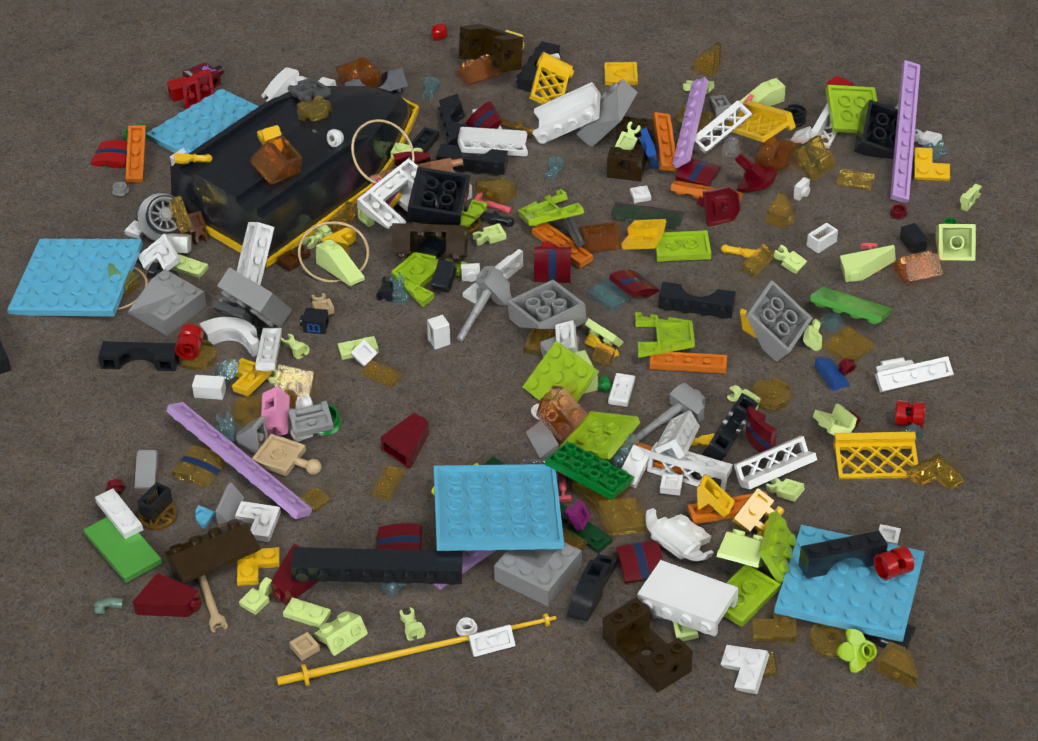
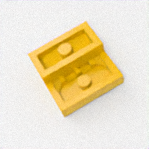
[621,219,666,250]

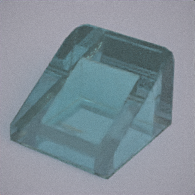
[819,313,844,333]

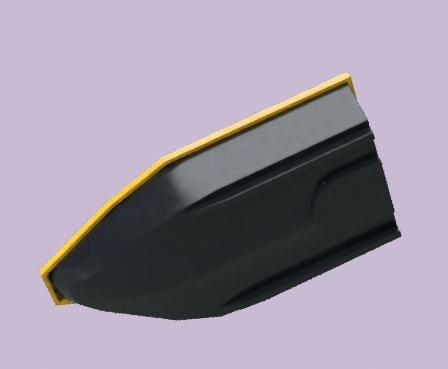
[170,86,419,268]

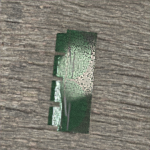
[611,202,685,230]

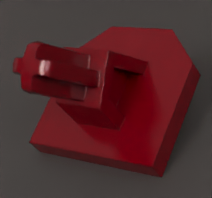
[735,153,778,193]
[697,186,741,227]

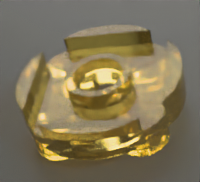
[297,96,332,121]
[178,340,217,371]
[752,378,791,412]
[232,395,262,426]
[810,623,847,658]

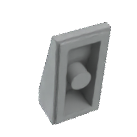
[709,95,731,118]
[134,450,159,489]

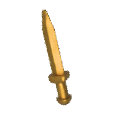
[500,117,534,137]

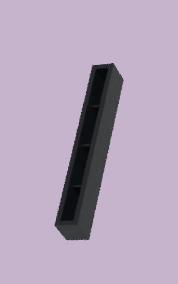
[291,547,463,585]

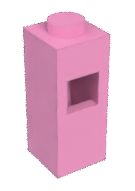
[261,386,290,437]

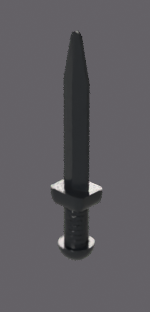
[464,207,514,227]

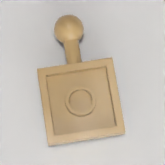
[252,434,322,477]

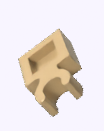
[312,293,334,315]

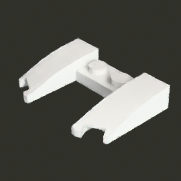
[262,67,336,102]
[357,158,418,229]

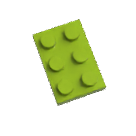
[655,230,711,262]
[758,510,797,583]
[724,564,781,627]

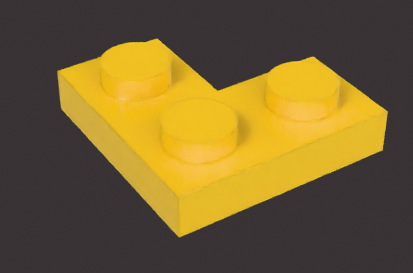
[914,148,950,181]
[230,358,272,397]
[237,547,280,586]

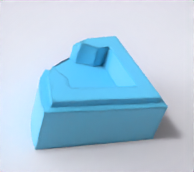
[195,505,216,529]

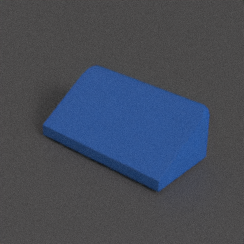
[815,357,850,391]

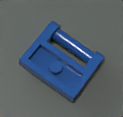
[639,128,659,168]

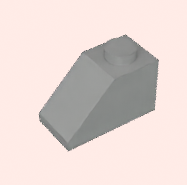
[236,416,268,455]

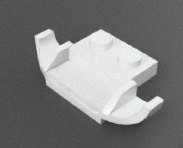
[646,508,714,561]

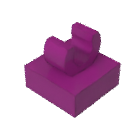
[563,501,591,531]

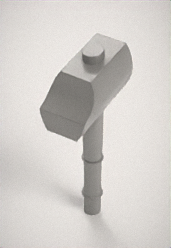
[456,266,512,342]
[631,383,705,442]

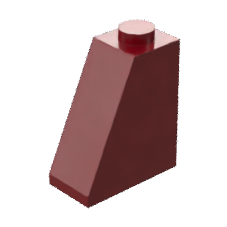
[380,412,429,469]
[271,544,319,605]
[132,573,202,617]

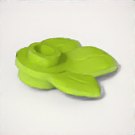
[837,629,877,673]

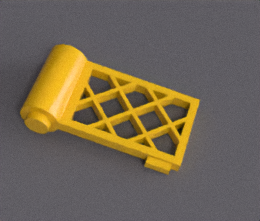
[529,52,574,105]

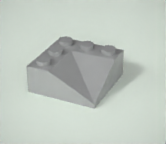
[576,79,638,147]
[217,267,292,328]
[128,269,206,336]
[507,280,587,329]
[746,280,812,361]
[494,542,582,606]

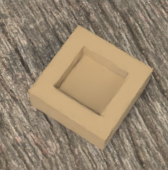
[289,632,320,661]

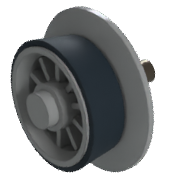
[138,193,187,241]

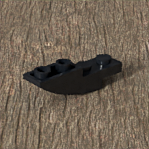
[567,554,618,621]

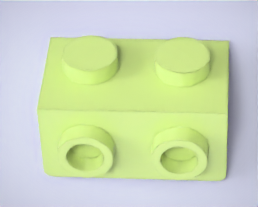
[813,404,857,436]
[314,612,368,656]

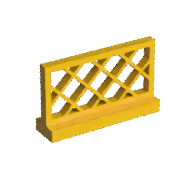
[725,100,796,142]
[833,432,920,479]

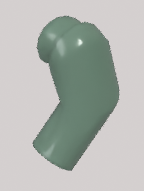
[93,597,125,614]

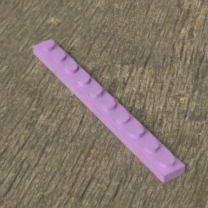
[890,60,920,203]
[166,402,312,519]

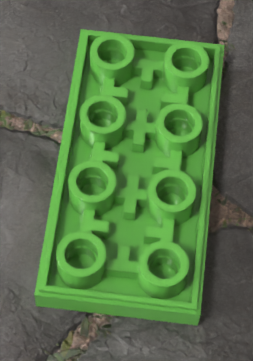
[810,286,892,325]
[84,517,162,583]

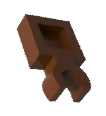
[183,211,208,244]
[277,245,310,271]

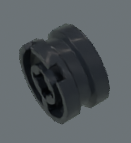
[783,104,807,128]

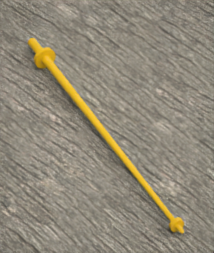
[276,613,556,686]

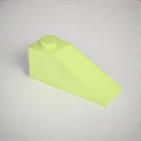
[739,78,786,112]
[316,239,365,286]
[840,245,896,282]

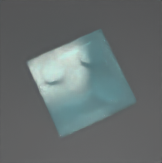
[586,276,635,313]

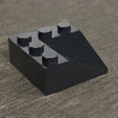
[853,99,917,159]
[407,167,470,225]

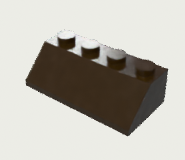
[164,519,261,584]

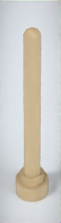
[197,575,228,633]

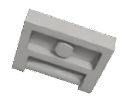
[288,400,334,438]

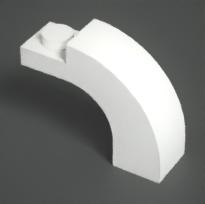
[199,317,260,357]

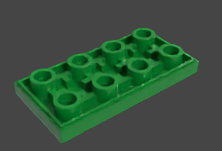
[545,441,635,501]

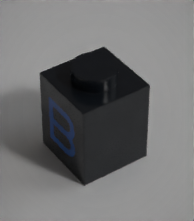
[300,308,329,334]

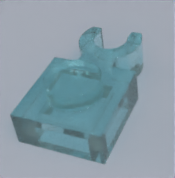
[920,140,949,162]
[213,359,240,380]
[214,411,237,443]

